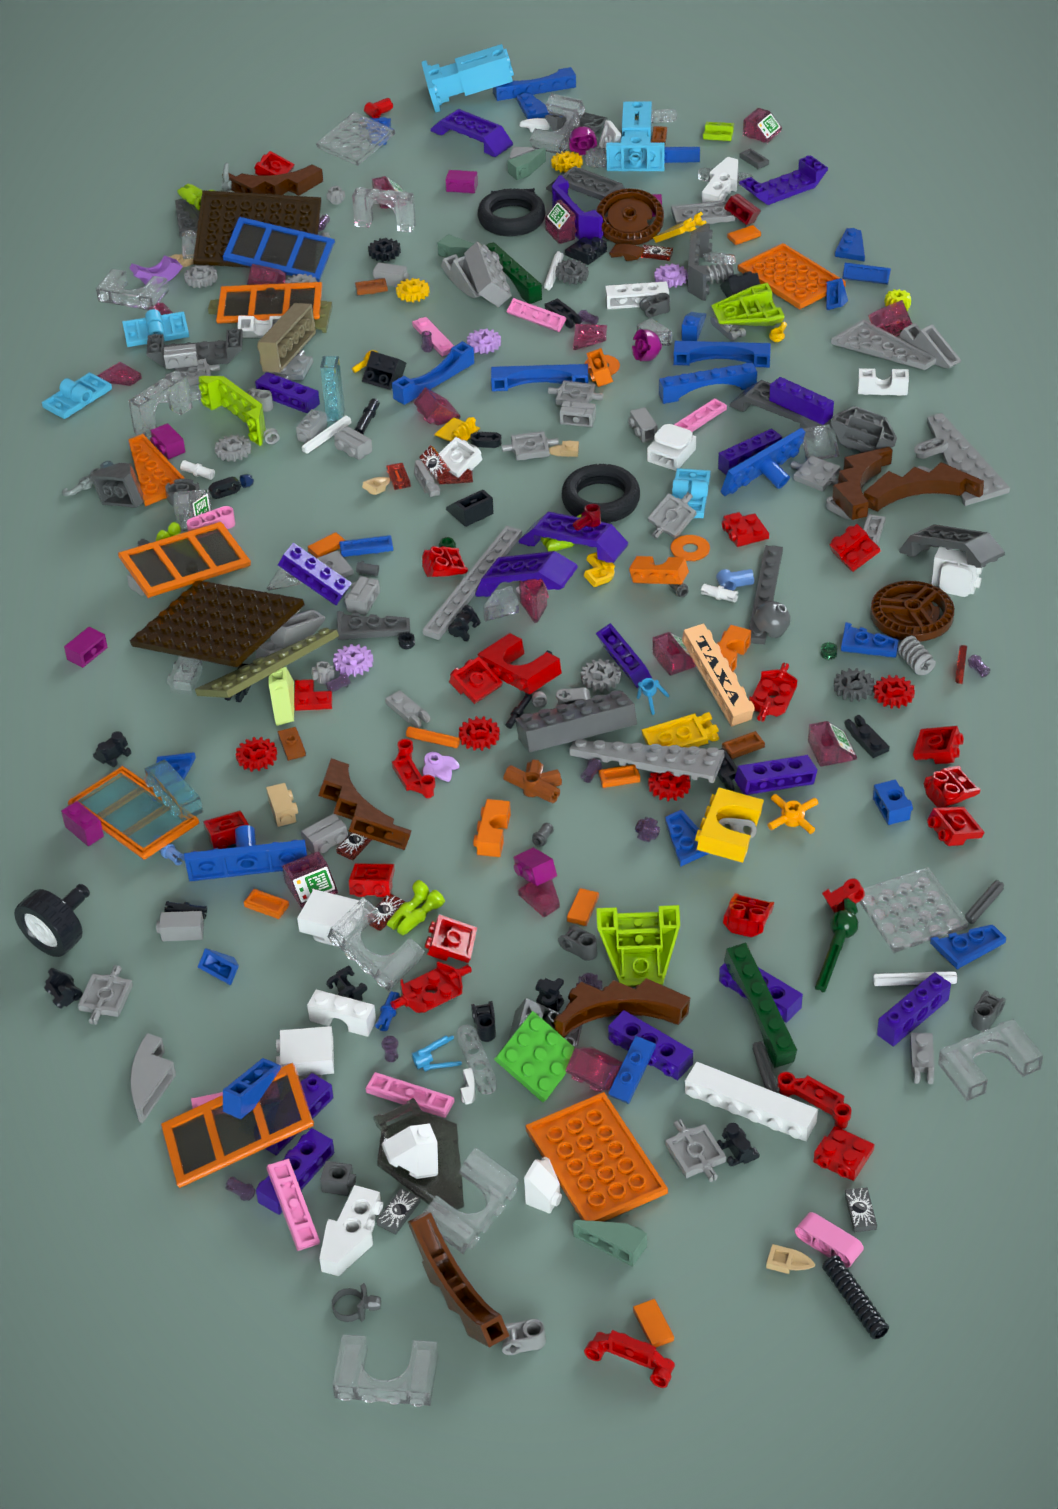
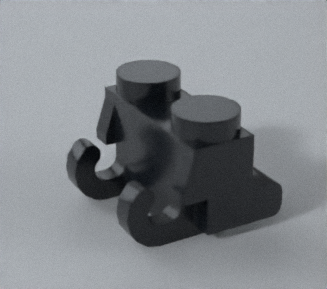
[448,605,481,641]
[93,731,131,767]
[326,966,368,1001]
[44,968,83,1009]
[535,978,564,1012]
[717,1123,760,1166]

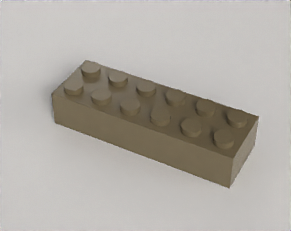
[257,303,316,373]

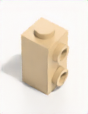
[266,783,298,827]

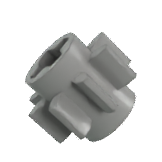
[327,186,345,205]
[312,661,334,684]

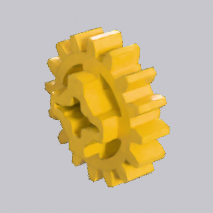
[551,151,583,173]
[396,278,430,303]

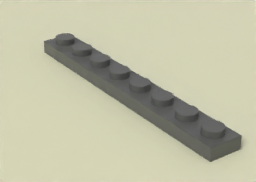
[749,545,783,645]

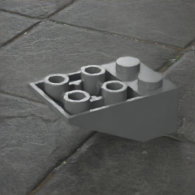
[508,998,583,1049]

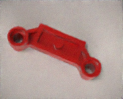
[392,739,435,798]
[777,1072,852,1129]
[584,1330,675,1388]

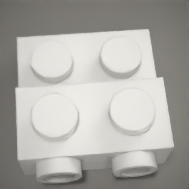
[437,437,483,478]

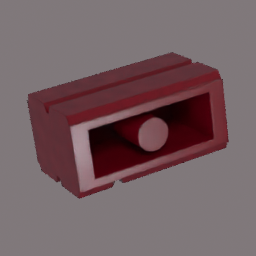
[724,193,761,225]

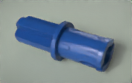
[375,991,401,1031]

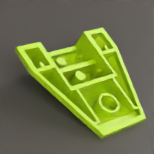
[711,283,785,326]
[596,905,680,987]

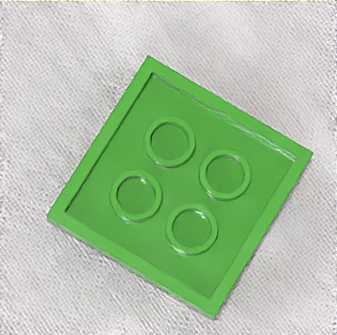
[494,1011,581,1102]

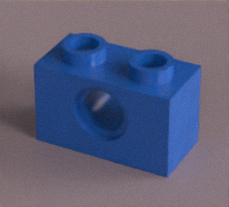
[873,779,913,825]

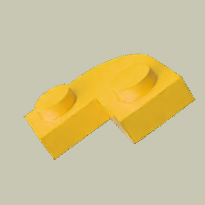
[584,552,615,587]

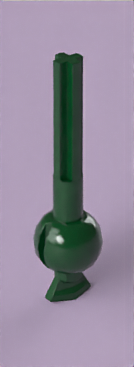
[815,898,859,992]

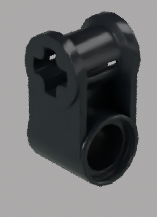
[471,1001,496,1042]

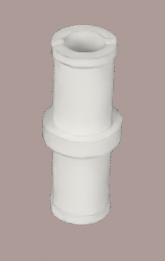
[180,460,215,480]
[701,583,738,603]

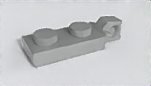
[414,460,440,497]

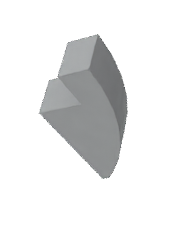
[441,254,481,298]
[899,323,961,369]
[255,610,325,659]
[131,1033,176,1123]

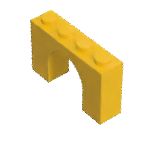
[695,787,764,863]

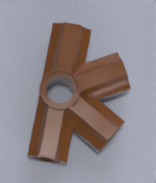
[503,760,562,804]

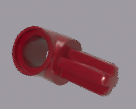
[573,504,601,531]

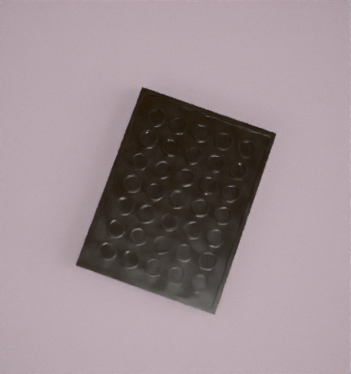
[193,190,322,272]
[130,580,305,667]

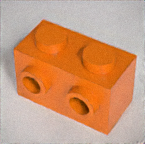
[586,348,613,387]

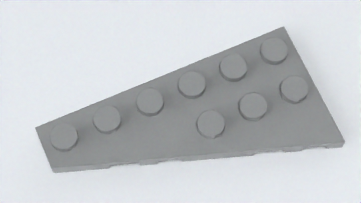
[831,319,936,370]

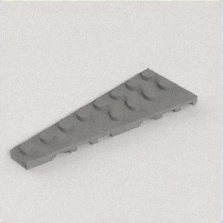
[927,413,1010,506]
[569,739,724,783]

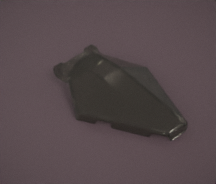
[373,1098,464,1216]

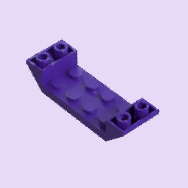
[431,109,513,157]
[739,155,828,205]
[552,175,603,240]
[519,511,628,563]
[475,551,578,597]

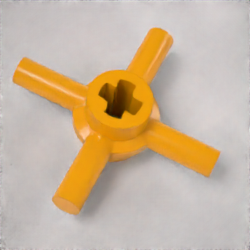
[768,794,818,834]

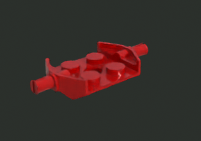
[749,663,798,722]
[390,961,472,1013]

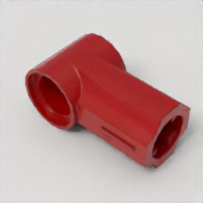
[364,98,393,118]

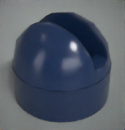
[240,474,254,488]

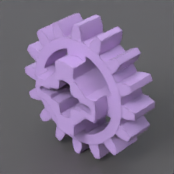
[654,263,688,288]
[467,328,501,354]
[333,644,373,677]

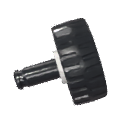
[14,884,90,957]

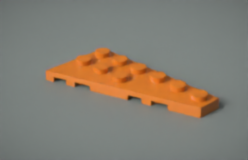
[128,434,185,507]

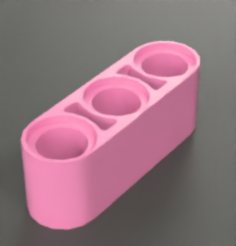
[186,506,235,540]
[795,1212,864,1267]

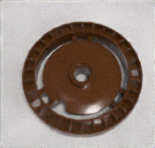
[597,188,664,245]
[870,581,955,642]

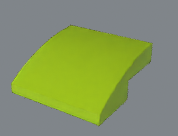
[703,122,735,141]

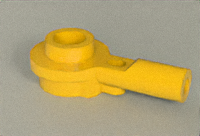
[769,322,787,342]
[351,350,378,373]

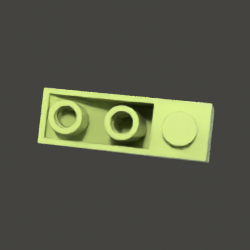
[269,667,294,726]

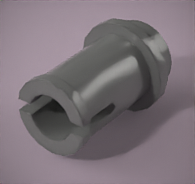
[356,561,379,576]
[668,583,689,597]
[532,823,554,847]

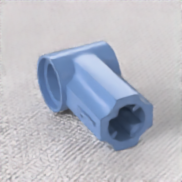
[716,569,754,591]

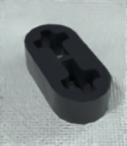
[470,432,502,448]
[208,476,241,499]

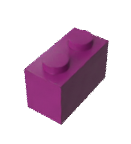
[446,170,478,193]
[150,423,186,459]
[64,627,108,668]
[61,801,104,847]
[513,847,557,886]

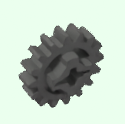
[555,259,589,285]
[834,668,875,702]

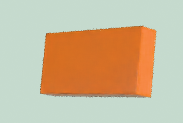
[727,225,761,245]
[308,532,346,558]
[599,764,640,788]
[567,888,599,926]
[244,889,289,919]
[633,1299,674,1347]

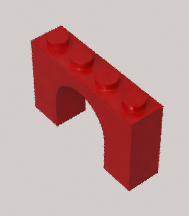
[478,633,562,695]

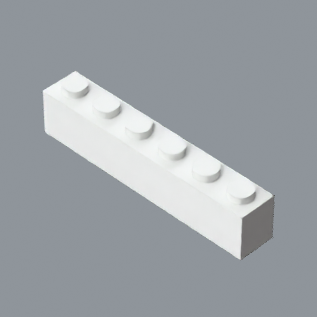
[685,1062,818,1141]

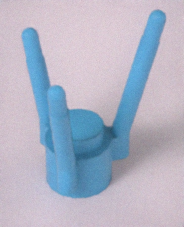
[636,678,669,715]
[411,1035,462,1072]

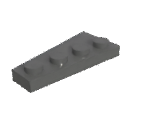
[175,198,199,237]
[337,611,411,640]

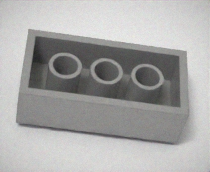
[464,242,512,308]

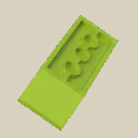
[198,376,266,446]

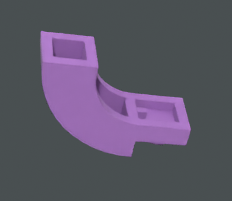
[129,255,183,286]

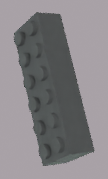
[515,690,637,753]

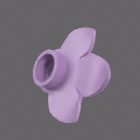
[422,752,459,782]

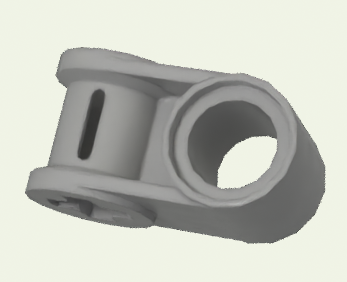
[247,388,274,412]
[556,687,591,708]
[502,1319,546,1355]

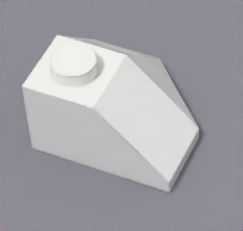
[381,1123,438,1179]
[524,1157,562,1214]

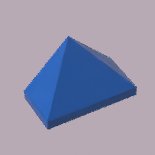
[827,278,848,310]
[198,948,239,985]

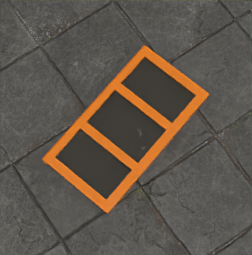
[216,282,322,324]
[118,522,251,598]
[161,1062,314,1188]

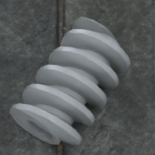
[705,262,734,285]
[898,636,936,676]

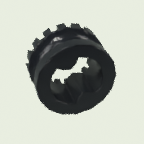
[398,632,415,649]

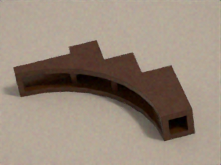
[554,978,691,1038]
[408,1211,509,1348]

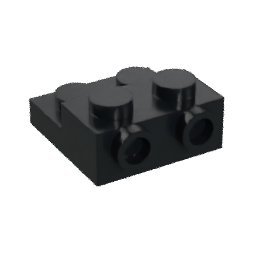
[565,237,607,265]

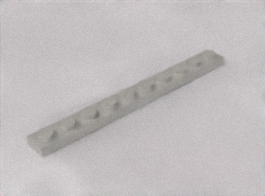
[423,526,522,640]

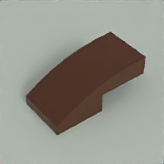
[609,244,645,261]

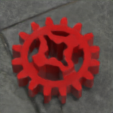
[873,675,915,709]
[459,716,500,751]
[236,737,278,772]
[648,771,691,802]

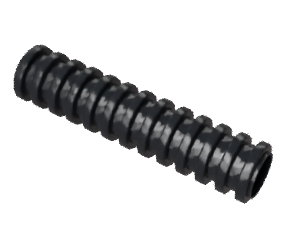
[822,1255,889,1339]

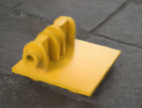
[434,417,480,442]

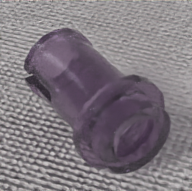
[319,214,330,231]
[578,310,599,326]
[421,331,434,352]
[968,654,990,677]
[326,674,351,693]
[580,759,602,783]
[381,1036,399,1062]
[225,1176,255,1201]

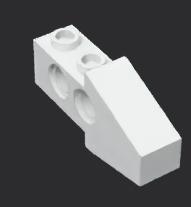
[702,157,738,203]
[319,1185,383,1276]

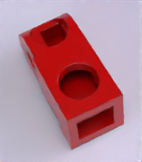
[822,878,865,914]

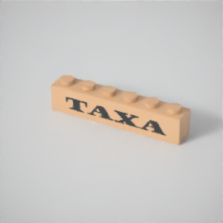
[682,623,754,727]

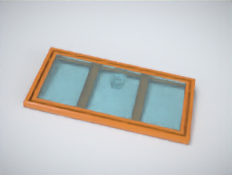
[68,766,199,860]

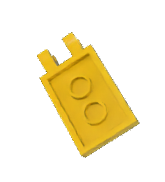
[653,212,707,243]
[641,712,719,748]

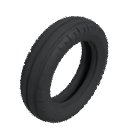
[478,188,546,236]
[561,464,640,523]

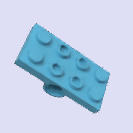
[122,309,189,347]
[42,372,112,419]
[672,468,711,518]

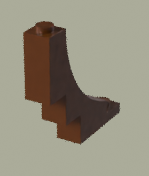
[222,164,323,196]
[832,447,893,520]
[864,462,984,512]
[318,758,412,850]

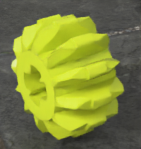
[884,289,911,313]

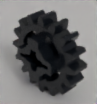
[368,238,401,262]

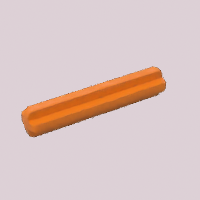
[406,726,460,748]

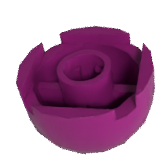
[569,126,597,155]
[632,329,662,361]

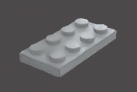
[671,200,735,226]

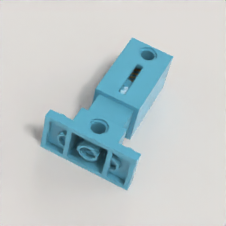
[421,44,514,113]
[606,101,665,171]

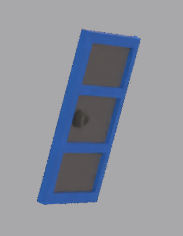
[223,217,335,282]

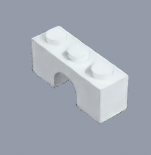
[238,316,282,338]
[858,368,909,396]
[307,989,376,1037]

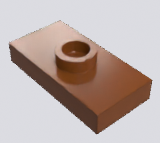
[651,126,667,144]
[355,278,388,295]
[278,727,306,761]
[722,731,765,759]

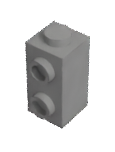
[373,262,409,287]
[628,407,657,443]
[296,409,327,443]
[156,911,204,941]

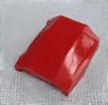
[422,546,468,577]
[923,765,981,808]
[723,893,775,938]

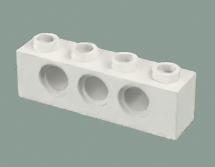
[605,281,669,309]

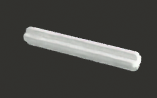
[544,251,564,291]
[302,416,351,454]
[873,971,957,986]

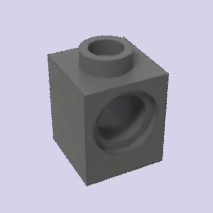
[320,1161,356,1196]

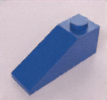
[682,312,706,341]
[223,1058,281,1119]

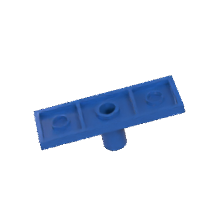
[720,428,806,496]
[184,825,309,881]

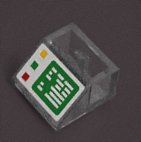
[174,489,212,531]

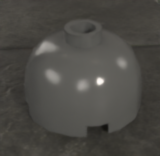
[165,479,200,510]
[753,601,790,638]

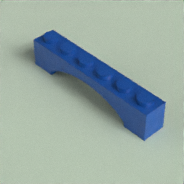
[493,67,576,101]
[392,341,474,405]
[674,341,771,368]
[659,363,757,404]
[491,364,588,391]

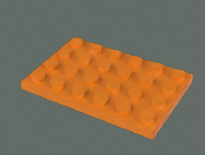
[738,243,846,309]
[525,1092,668,1222]

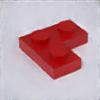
[294,679,333,711]

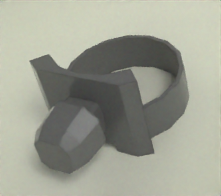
[332,1283,381,1322]

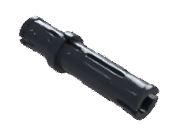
[354,399,380,435]

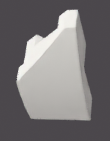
[519,118,550,133]
[460,1068,476,1105]

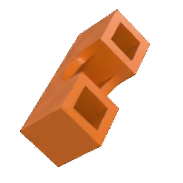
[629,556,689,585]
[717,625,751,672]
[473,799,511,857]

